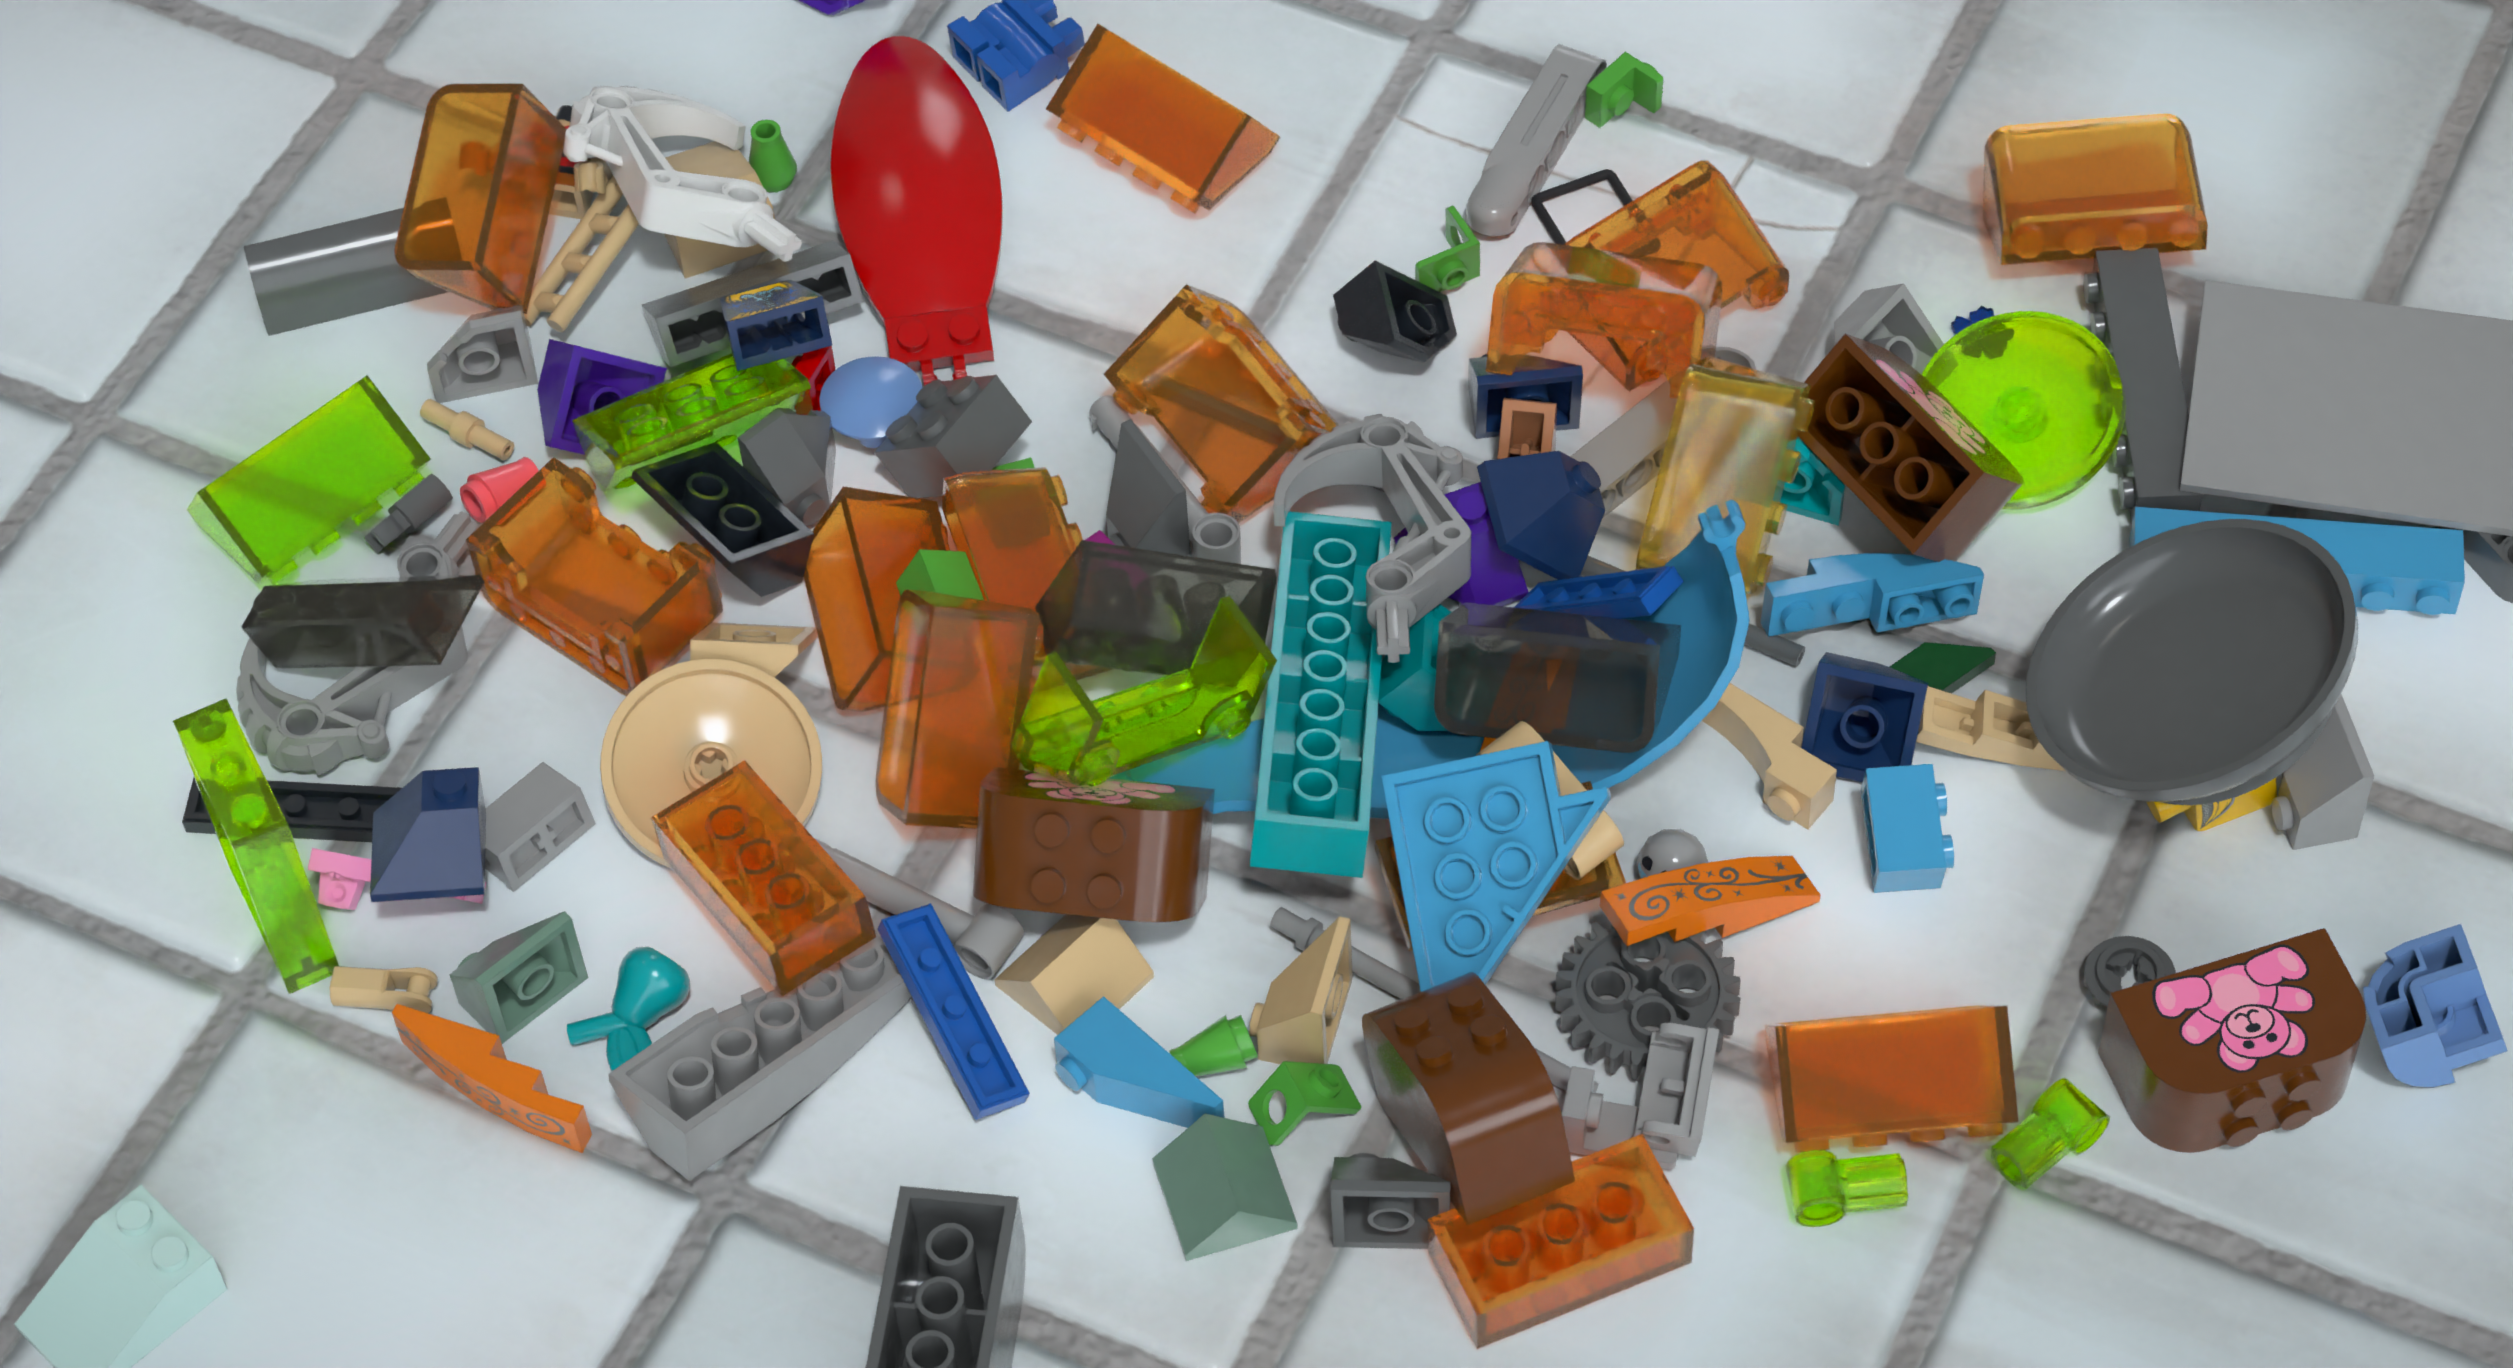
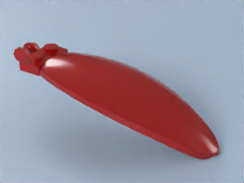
[831,36,1003,386]

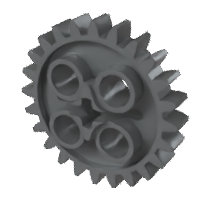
[1555,922,1741,1080]

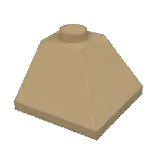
[690,622,817,677]
[1249,916,1353,1064]

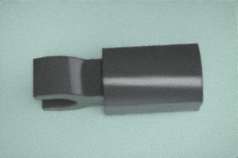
[363,473,453,554]

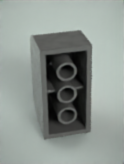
[866,1186,1026,1368]

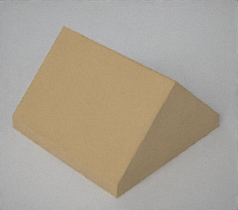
[994,914,1154,1035]

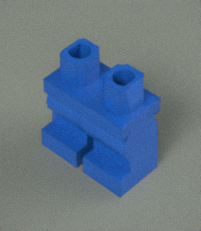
[947,0,1085,112]

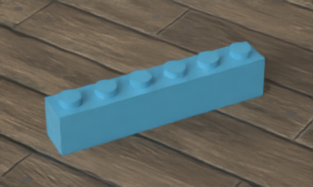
[2129,507,2465,615]

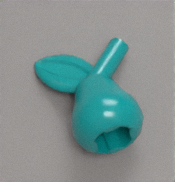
[567,946,690,1071]

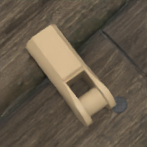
[329,966,438,1013]

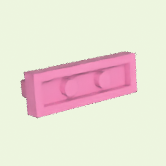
[308,848,487,910]

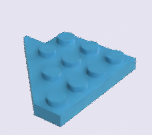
[1381,741,1611,992]

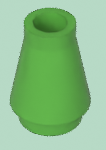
[748,120,797,193]
[1169,1015,1258,1077]

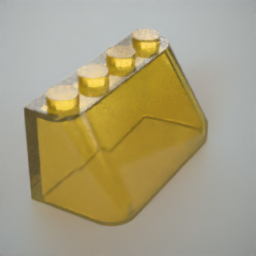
[1636,356,1815,594]

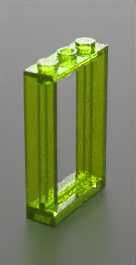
[173,698,339,994]

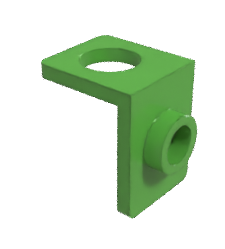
[1415,205,1480,292]
[1248,1061,1361,1146]

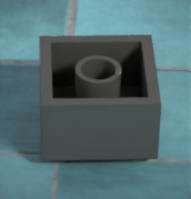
[874,375,1032,499]

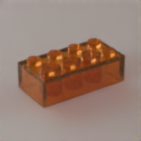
[651,760,877,996]
[1428,1134,1694,1349]

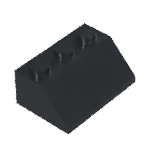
[631,442,814,597]

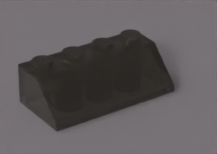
[1035,540,1277,686]
[241,574,485,668]

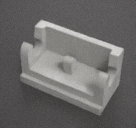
[485,762,596,892]
[1633,1023,1719,1157]

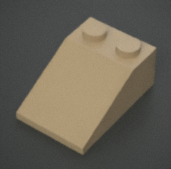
[664,141,775,279]

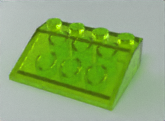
[572,353,811,489]

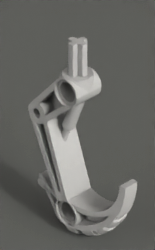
[1273,414,1471,663]
[236,511,481,775]

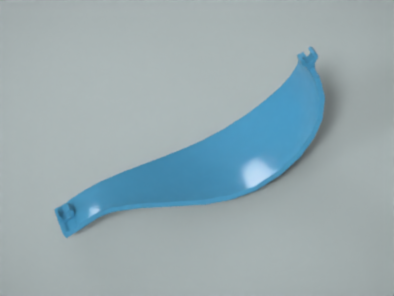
[1110,500,1750,819]

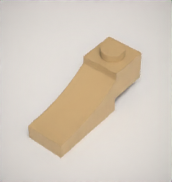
[1702,683,1837,830]

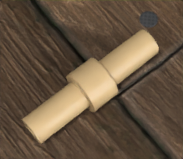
[420,399,514,460]

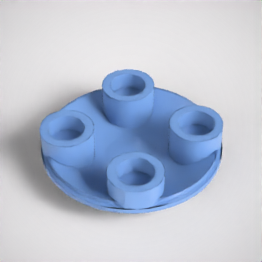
[820,356,923,448]

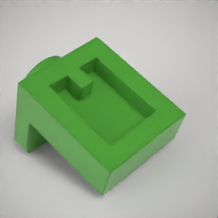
[1585,51,1664,128]

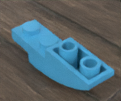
[1760,553,1984,637]

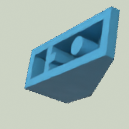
[1054,996,1225,1128]

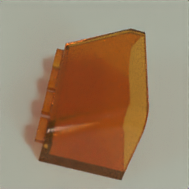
[1046,24,1281,214]
[394,83,567,314]
[1983,114,2208,265]
[942,467,1120,701]
[804,486,982,712]
[875,590,1044,829]
[1765,1004,2019,1153]

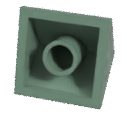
[1152,1114,1298,1261]

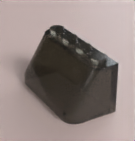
[1434,602,1681,753]

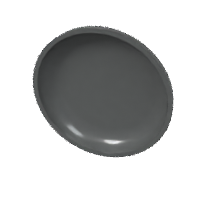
[2025,519,2358,805]

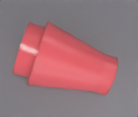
[460,457,541,523]

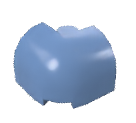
[2363,924,2508,1087]

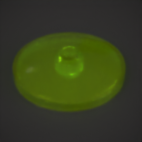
[1922,311,2126,509]

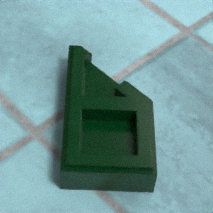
[1889,642,1996,694]

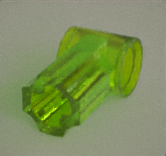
[1991,1078,2110,1189]
[1785,1150,1908,1227]

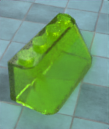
[187,375,431,586]

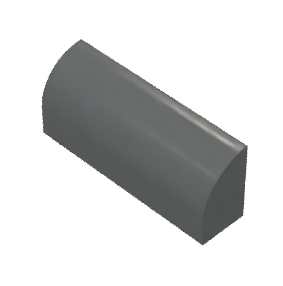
[243,198,468,336]
[642,241,864,367]

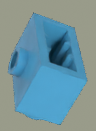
[1861,764,1954,893]

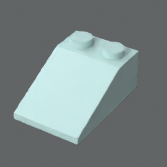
[14,1185,227,1368]

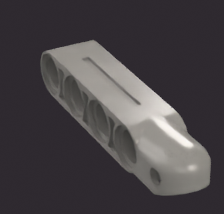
[1466,44,1607,236]
[1570,347,1756,519]

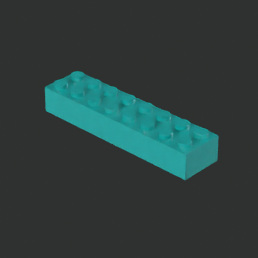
[1250,511,1392,878]

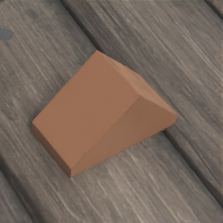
[1497,398,1557,459]

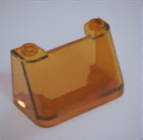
[1551,160,1789,392]
[1104,284,1339,524]

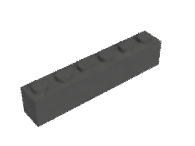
[2083,248,2203,524]

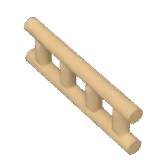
[521,175,639,332]

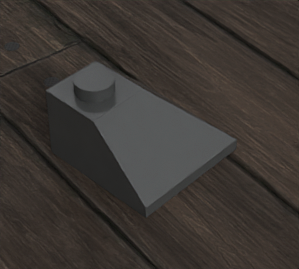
[1106,419,1191,576]
[1331,1153,1451,1250]

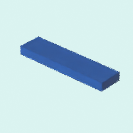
[1508,566,1684,631]
[877,903,1030,1120]

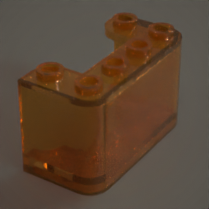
[1486,242,1722,401]
[466,457,723,696]

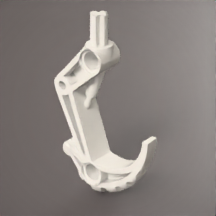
[563,86,801,262]

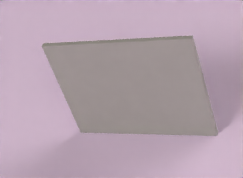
[2180,280,2513,536]

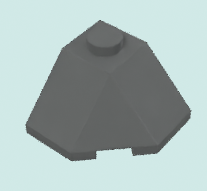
[737,408,836,526]

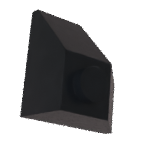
[1333,260,1457,362]

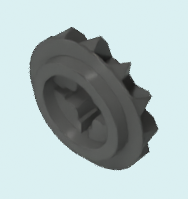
[2084,936,2176,1007]

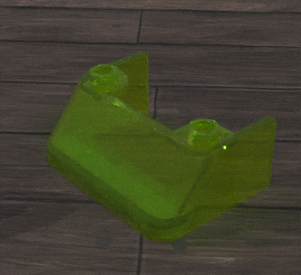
[1011,595,1277,786]

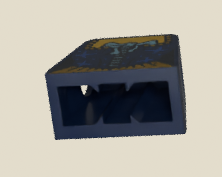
[720,280,833,371]

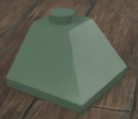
[449,911,588,1044]

